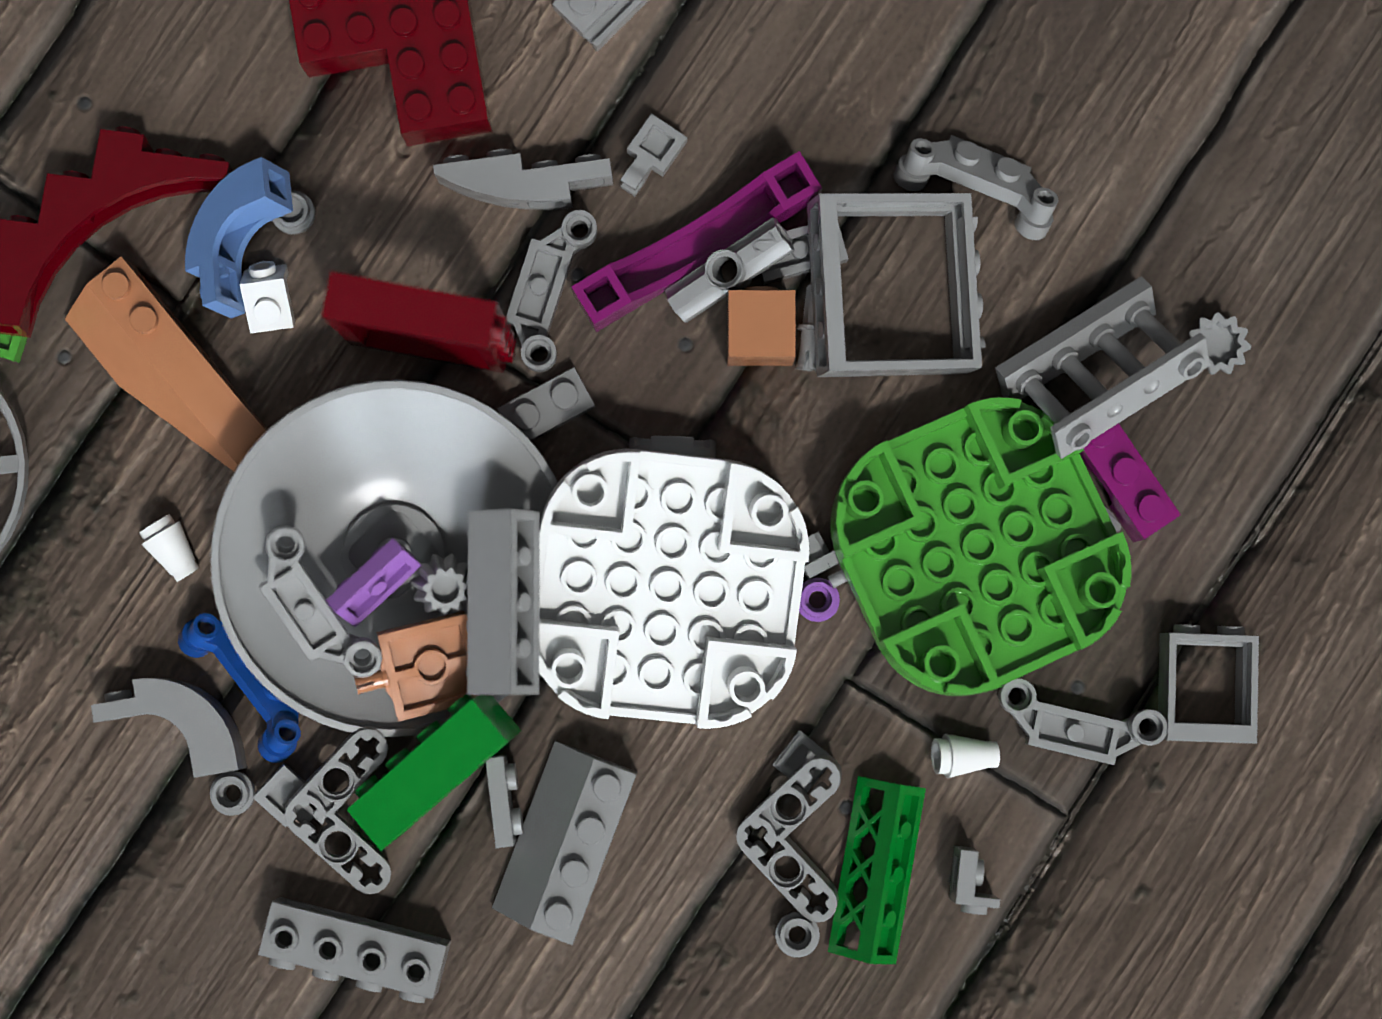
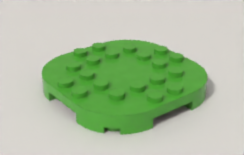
[830,397,1131,696]

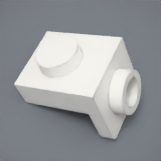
[239,261,295,334]

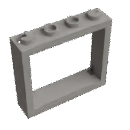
[807,193,986,377]

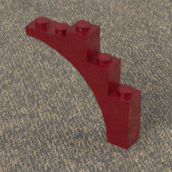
[0,126,233,338]

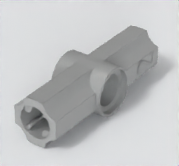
[664,218,795,323]

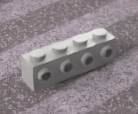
[466,509,540,695]
[258,897,451,1003]

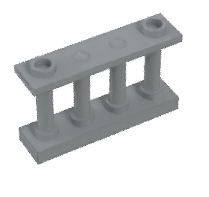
[995,276,1209,459]

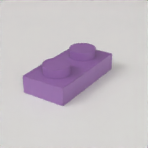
[326,538,422,627]

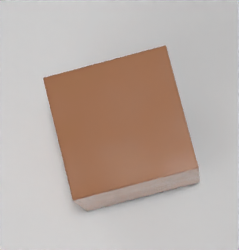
[727,286,796,366]

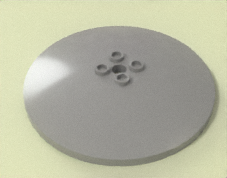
[211,379,558,737]

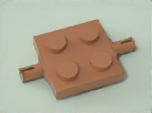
[354,611,477,722]

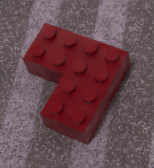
[289,0,493,146]

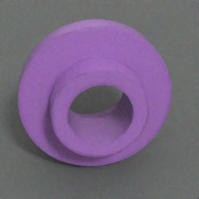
[799,578,840,622]

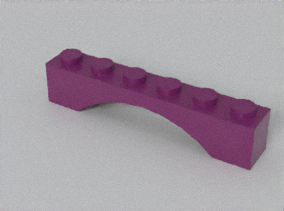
[571,151,822,332]

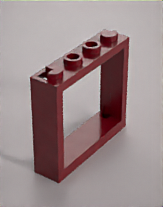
[321,271,517,373]

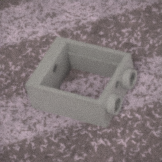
[1158,624,1259,744]

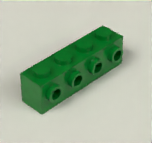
[347,693,522,851]

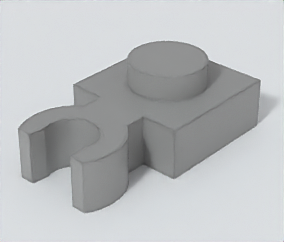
[253,762,332,839]

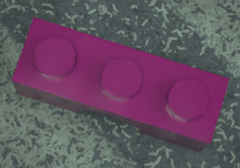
[1080,423,1181,542]

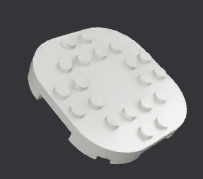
[539,449,809,729]

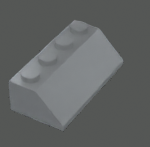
[492,741,637,945]

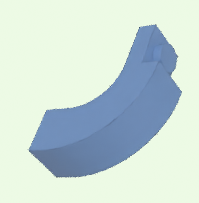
[185,157,293,319]

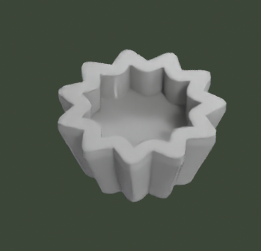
[1189,312,1251,375]
[411,554,468,616]

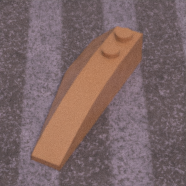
[65,256,267,472]

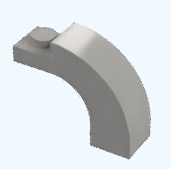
[91,678,247,778]

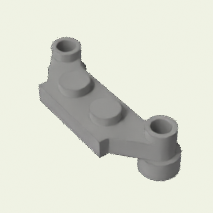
[894,135,1058,240]
[506,210,597,372]
[259,525,381,677]
[998,679,1167,765]

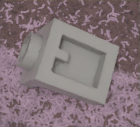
[949,846,1000,915]

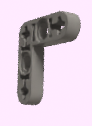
[284,729,391,894]
[736,754,842,923]

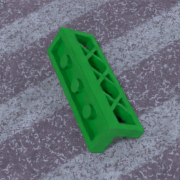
[828,776,926,964]

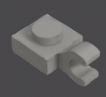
[621,113,688,197]

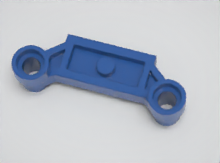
[178,613,301,763]

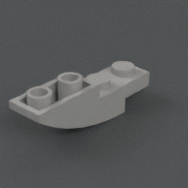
[433,149,613,210]

